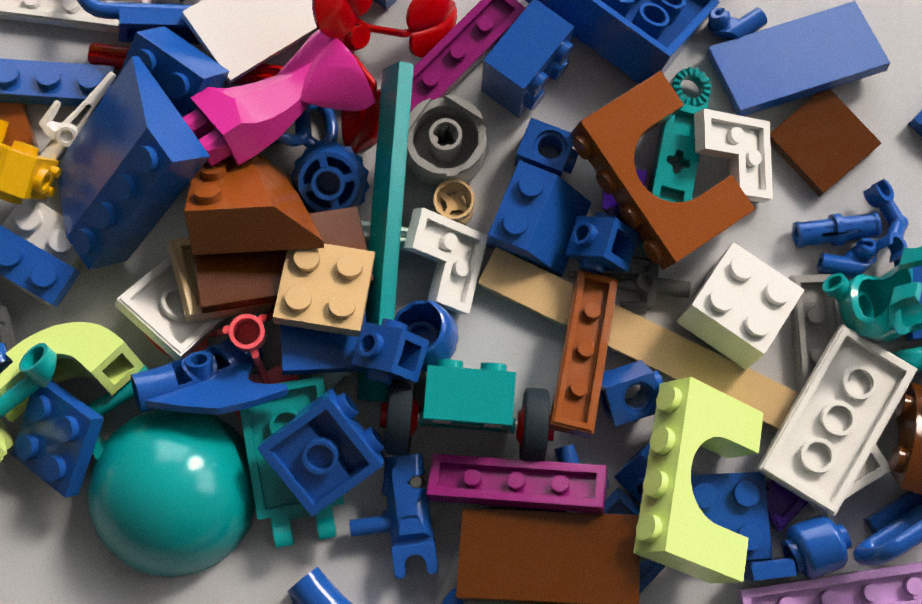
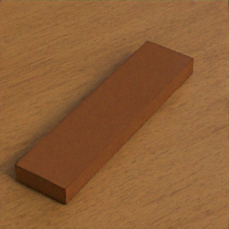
[549,269,619,439]

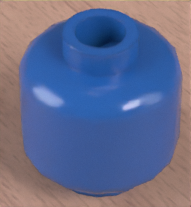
[781,515,852,579]

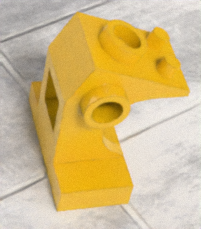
[0,119,61,205]

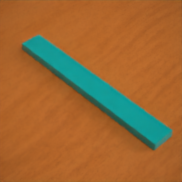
[357,61,414,402]

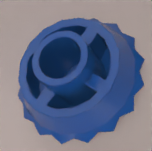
[290,141,370,213]

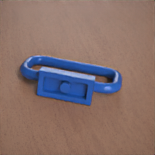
[77,0,200,44]
[853,491,922,566]

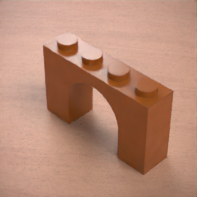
[570,71,755,270]

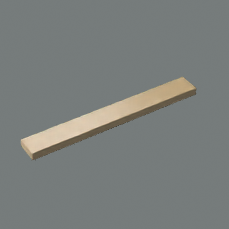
[477,247,797,431]

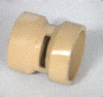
[433,179,475,226]

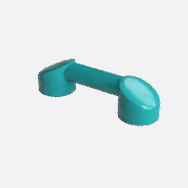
[0,343,57,419]

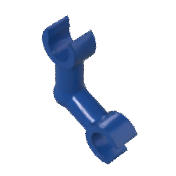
[863,179,909,263]

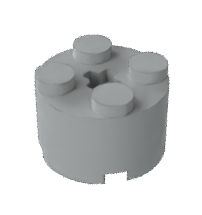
[406,95,487,188]

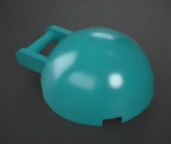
[87,364,255,578]

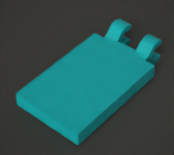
[240,375,344,548]

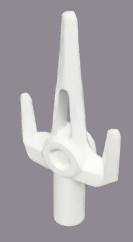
[39,72,116,160]

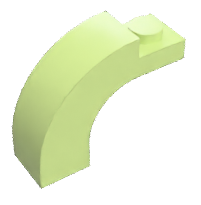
[0,322,145,422]

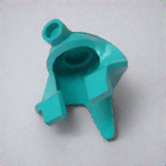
[822,246,922,342]

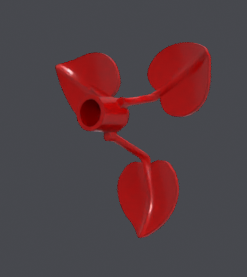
[312,0,457,154]

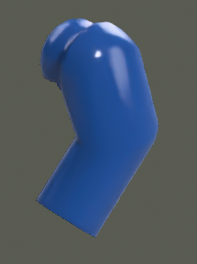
[707,7,767,40]

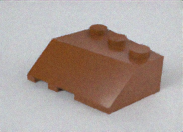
[184,154,324,255]

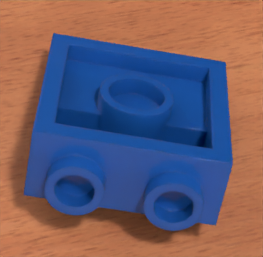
[257,388,386,517]

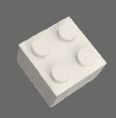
[677,242,804,370]

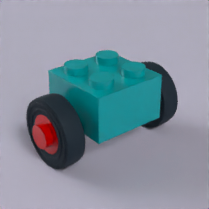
[380,359,554,461]

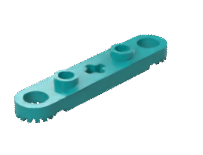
[639,67,712,260]

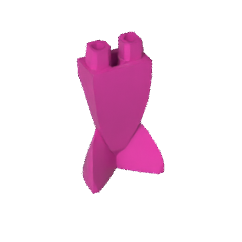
[183,30,376,167]

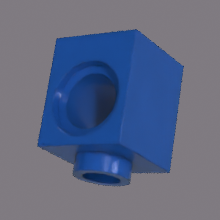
[514,117,579,177]
[600,360,663,427]

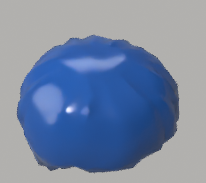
[394,300,459,371]

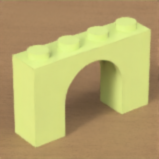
[633,377,764,583]

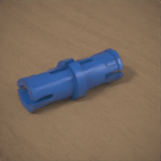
[792,212,882,248]

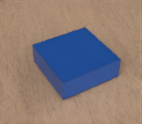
[744,557,797,581]

